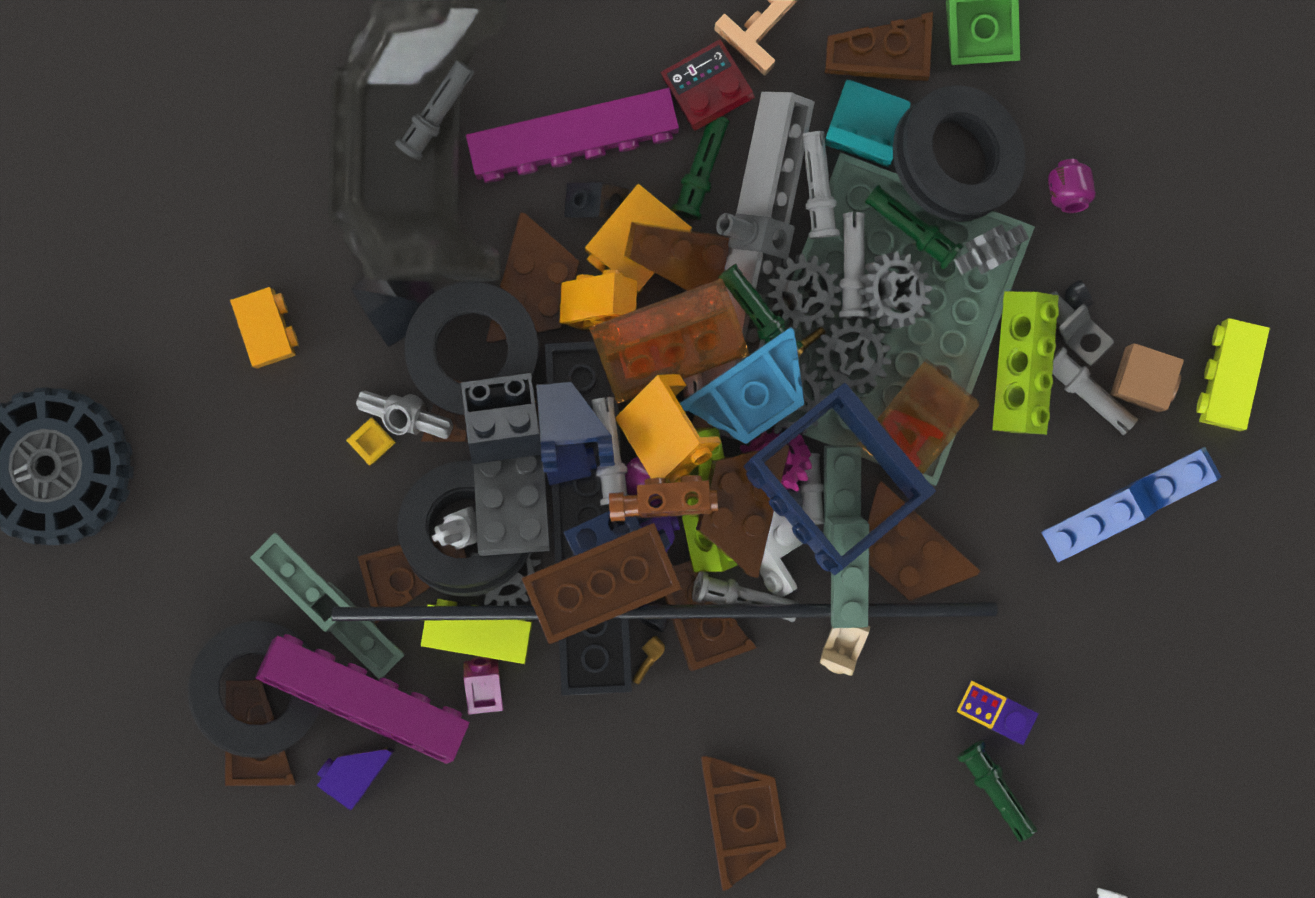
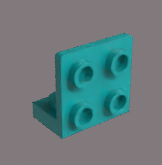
[825,80,911,167]

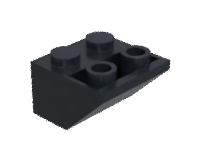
[461,373,541,464]

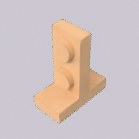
[714,0,798,76]

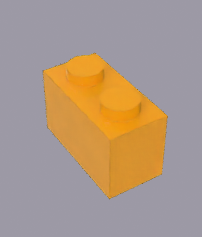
[560,269,637,330]
[230,287,299,368]

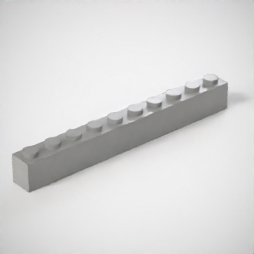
[692,91,815,440]

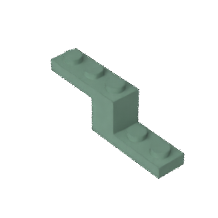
[824,445,869,628]
[250,533,405,679]

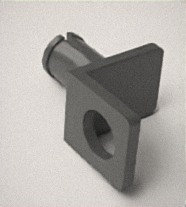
[716,213,795,259]
[1051,291,1114,366]

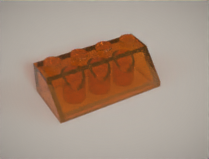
[589,279,749,404]

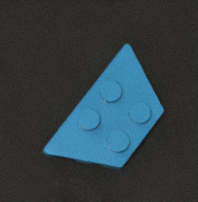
[680,326,805,444]

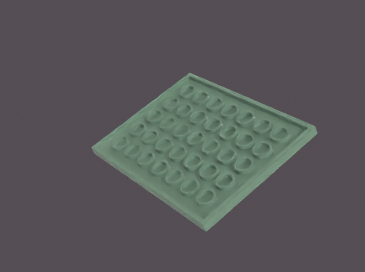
[778,152,1035,486]

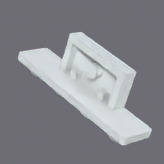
[760,511,803,597]

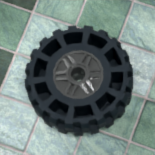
[0,387,134,545]

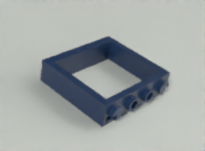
[743,383,936,576]

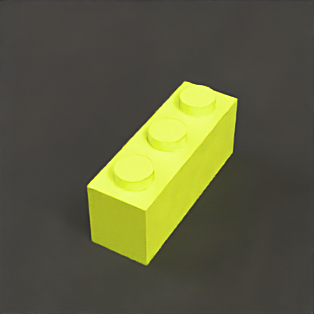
[1196,318,1270,431]
[421,599,533,664]

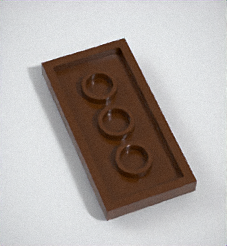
[521,523,682,644]

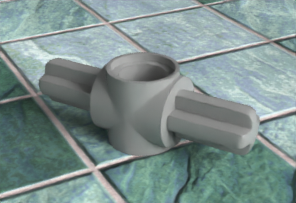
[356,390,454,439]
[432,506,477,551]

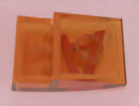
[857,359,980,475]

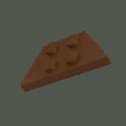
[486,212,579,343]
[696,445,790,578]
[867,481,981,601]
[701,755,786,891]

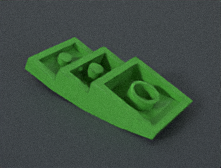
[946,0,1020,65]

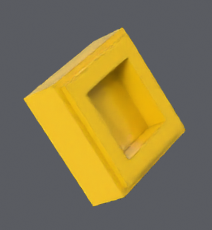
[346,417,396,466]

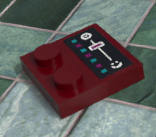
[660,39,755,131]

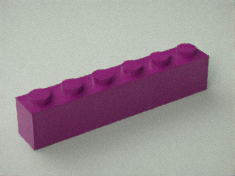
[466,88,679,183]
[255,634,470,764]

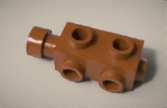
[609,475,718,522]

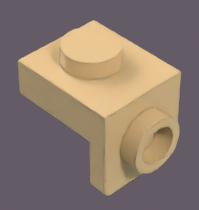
[820,626,870,676]

